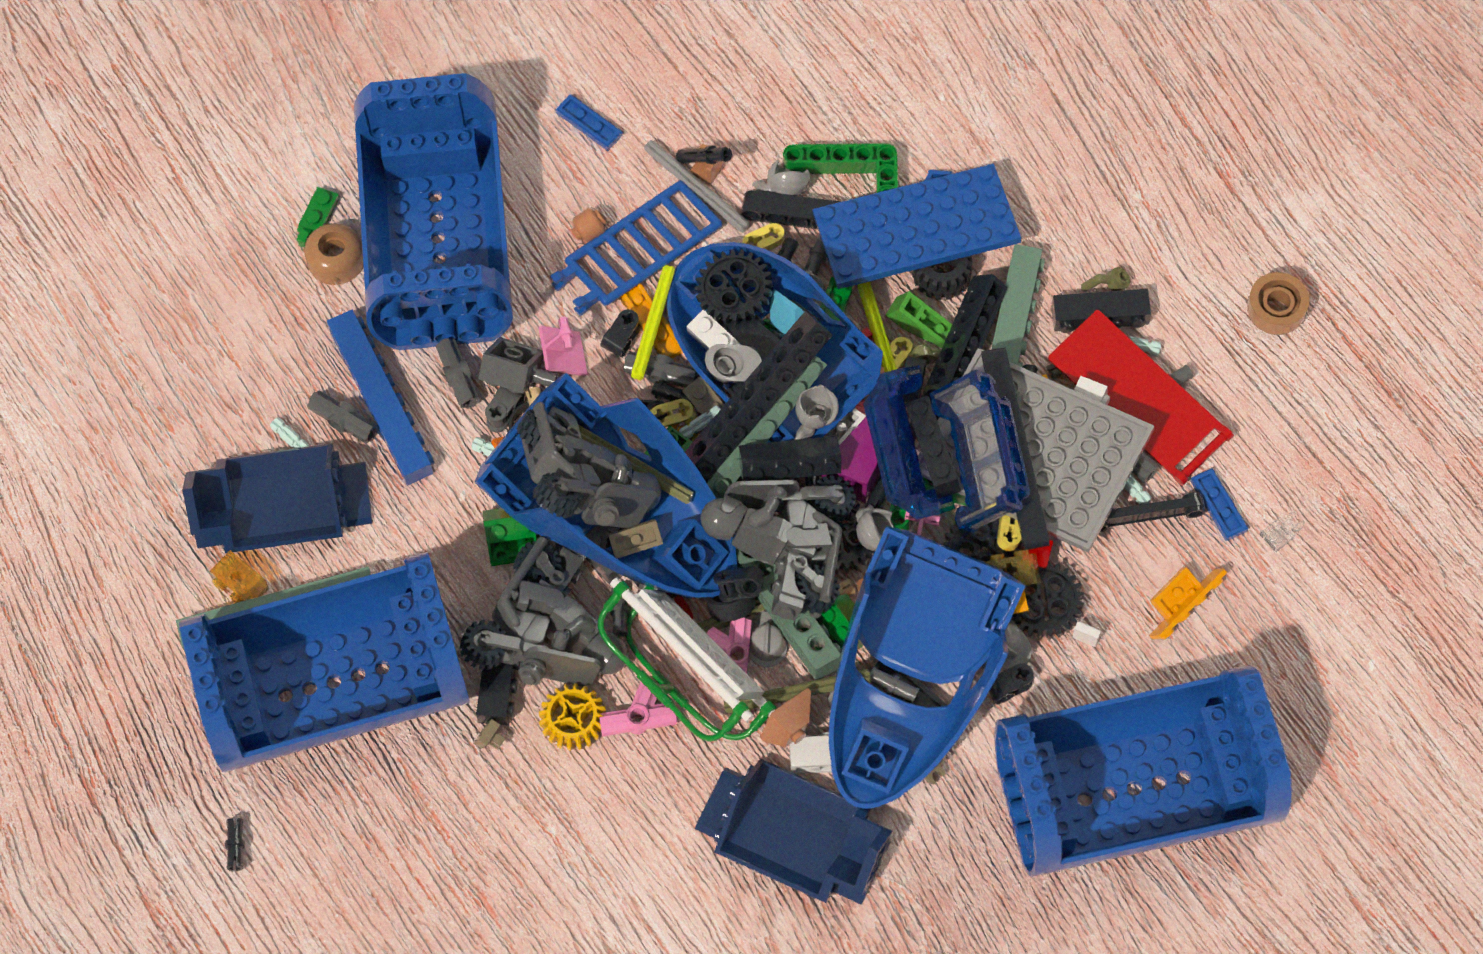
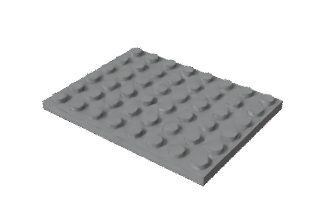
[911,348,1154,553]

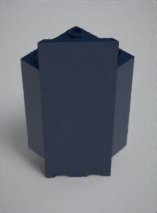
[182,443,372,554]
[695,758,892,905]

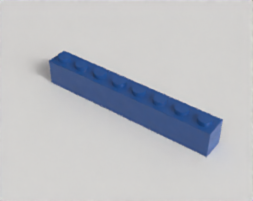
[326,309,435,486]

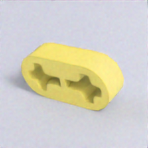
[742,223,784,250]
[881,337,912,372]
[650,399,693,427]
[997,513,1021,551]

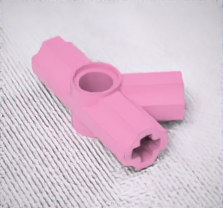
[707,617,752,673]
[599,682,677,737]

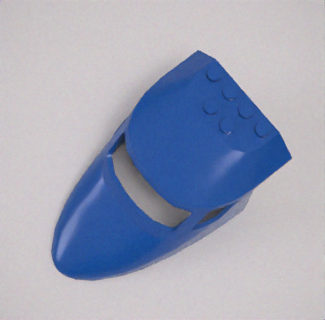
[667,242,883,443]
[475,373,737,598]
[828,526,1025,808]

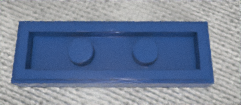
[555,94,623,151]
[1190,468,1249,541]

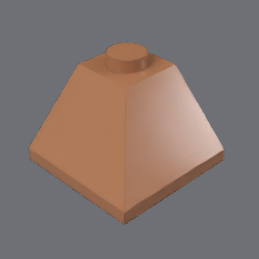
[760,688,811,747]

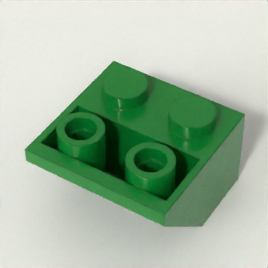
[483,508,537,567]
[801,594,863,650]

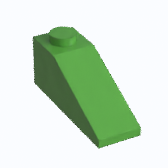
[885,291,952,348]

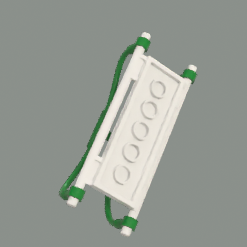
[598,578,777,742]

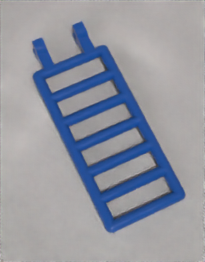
[550,180,722,316]

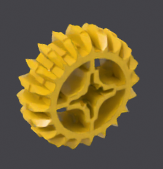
[539,683,606,751]

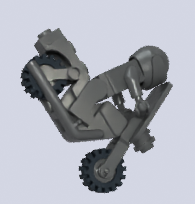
[517,402,661,528]
[700,475,856,621]
[460,537,629,686]

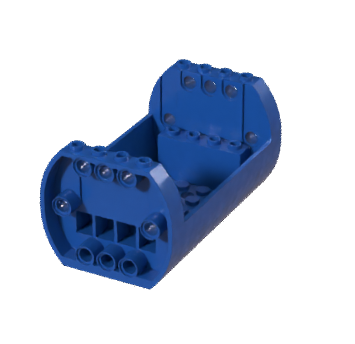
[354,73,513,350]
[179,552,470,773]
[994,665,1291,877]

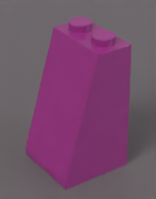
[822,402,902,503]

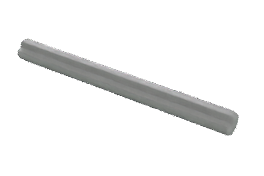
[644,140,750,233]

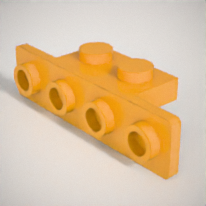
[1149,567,1227,639]

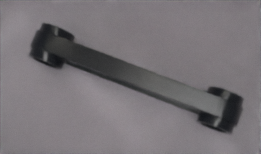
[1100,492,1205,532]

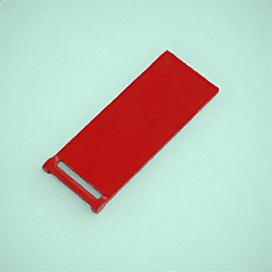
[1048,310,1234,486]

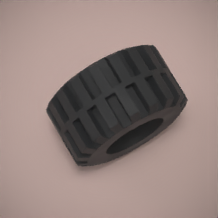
[912,255,972,300]

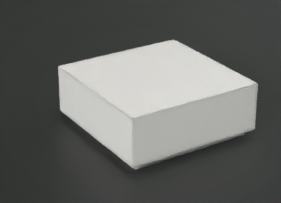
[1072,622,1101,647]

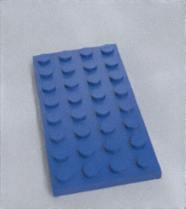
[813,164,1021,289]

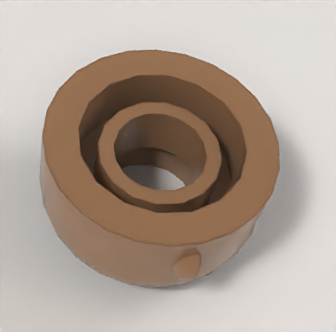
[303,223,363,285]
[1247,272,1309,335]

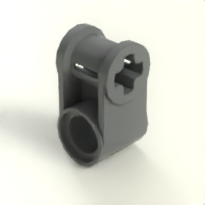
[485,386,525,433]

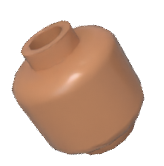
[571,208,607,242]

